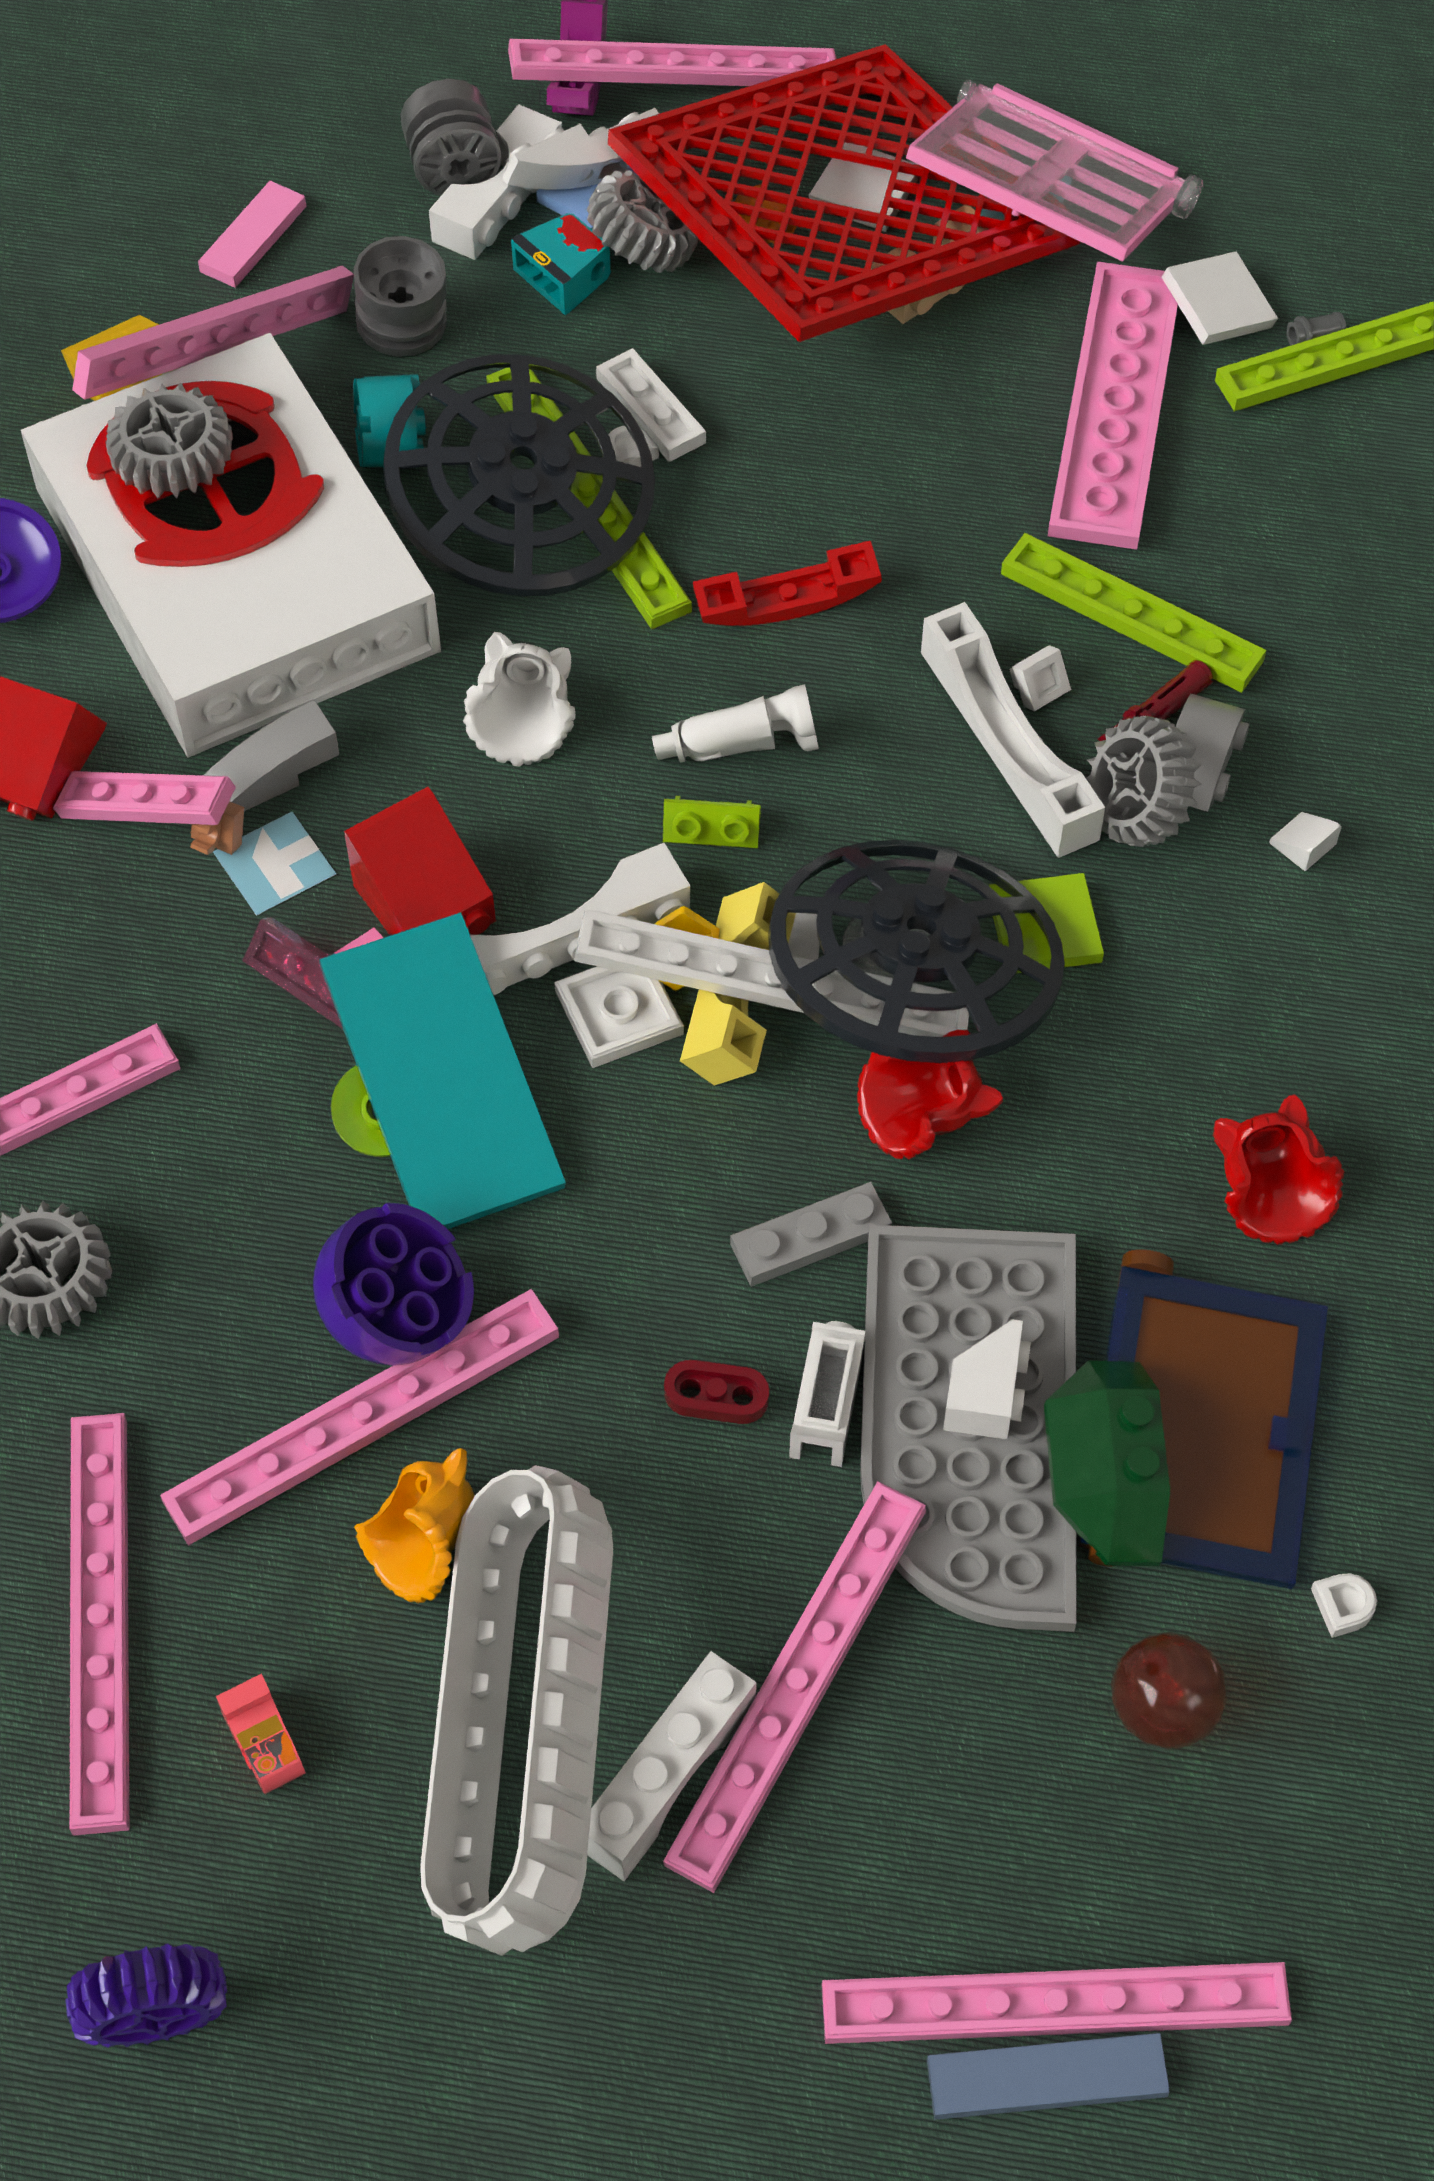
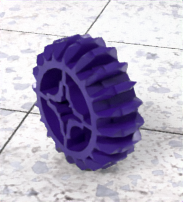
[65,1944,227,2048]

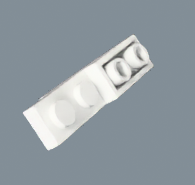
[502,108,659,190]

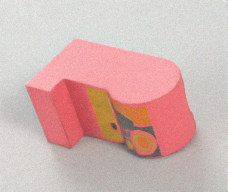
[216,1673,306,1794]

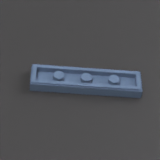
[927,2033,1170,2120]

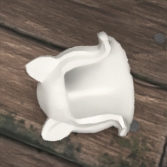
[463,632,576,767]

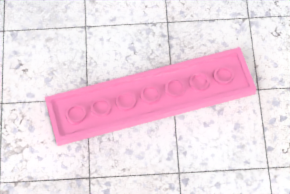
[1048,262,1178,550]

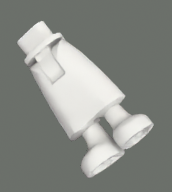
[652,684,819,763]

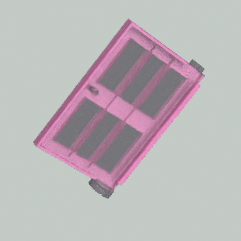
[906,80,1204,262]

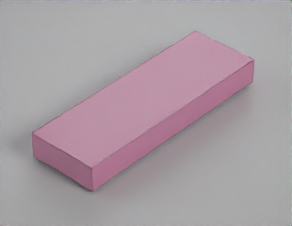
[198,181,307,288]

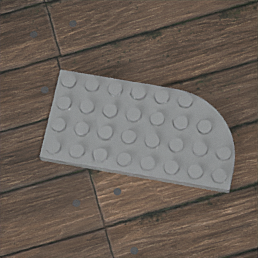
[860,1225,1076,1632]

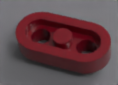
[664,1360,769,1424]

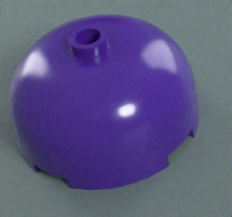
[313,1203,474,1365]

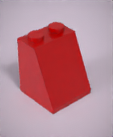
[0,676,107,821]
[344,787,496,936]

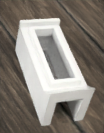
[789,1321,865,1467]

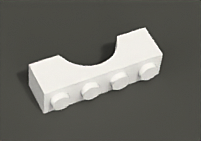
[429,105,562,260]
[587,1651,756,1881]

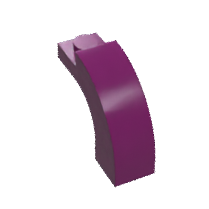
[547,0,608,116]

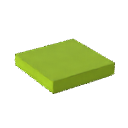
[989,873,1104,973]

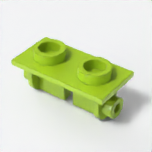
[663,796,761,848]

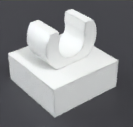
[1009,645,1071,711]

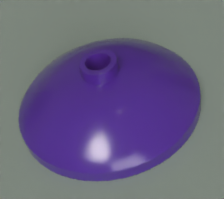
[0,498,61,623]

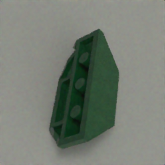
[1044,1361,1170,1566]

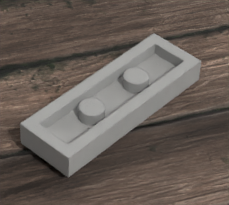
[730,1182,892,1287]

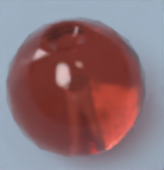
[1111,1632,1227,1750]

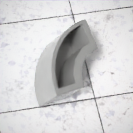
[1175,693,1250,812]

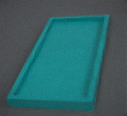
[319,912,566,1229]

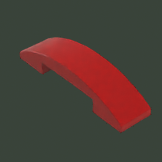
[693,540,882,626]

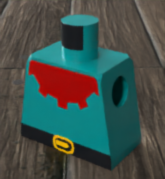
[511,213,611,315]

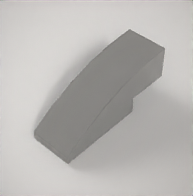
[203,700,340,811]

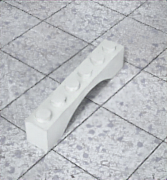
[921,602,1105,858]
[470,843,690,996]

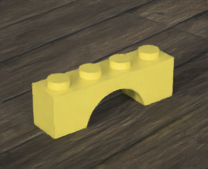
[680,882,796,1086]

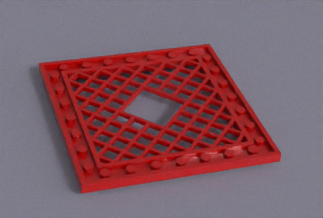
[607,44,1080,342]

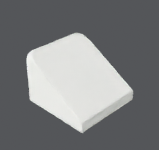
[1269,812,1341,871]

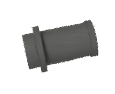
[1287,312,1346,346]

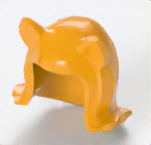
[354,1448,475,1603]

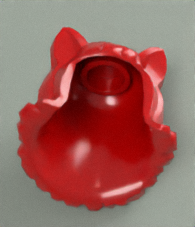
[857,1029,1003,1159]
[1213,1094,1344,1245]

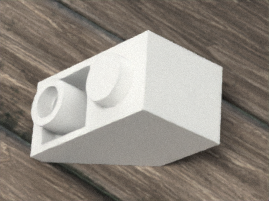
[943,1319,1031,1439]

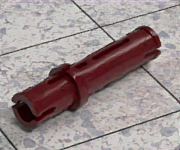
[1098,660,1213,741]

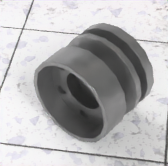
[400,79,502,195]
[354,236,447,357]

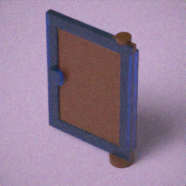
[1078,1249,1328,1589]

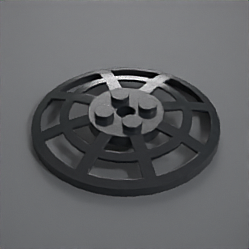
[383,354,655,597]
[768,840,1065,1063]

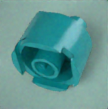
[353,374,426,468]

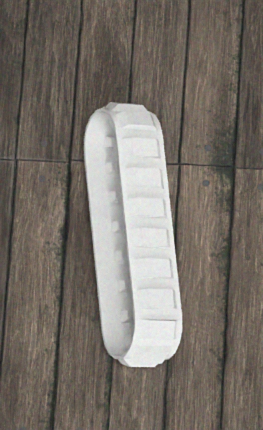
[420,1465,613,1956]

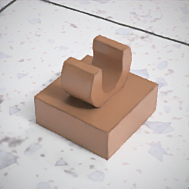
[191,801,244,855]

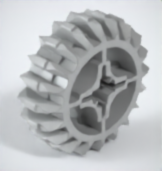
[586,170,698,273]
[106,383,233,498]
[1085,716,1202,847]
[0,1201,112,1339]

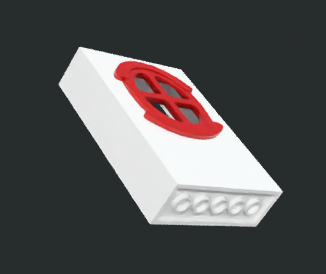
[21,333,441,758]

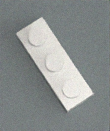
[596,348,706,462]

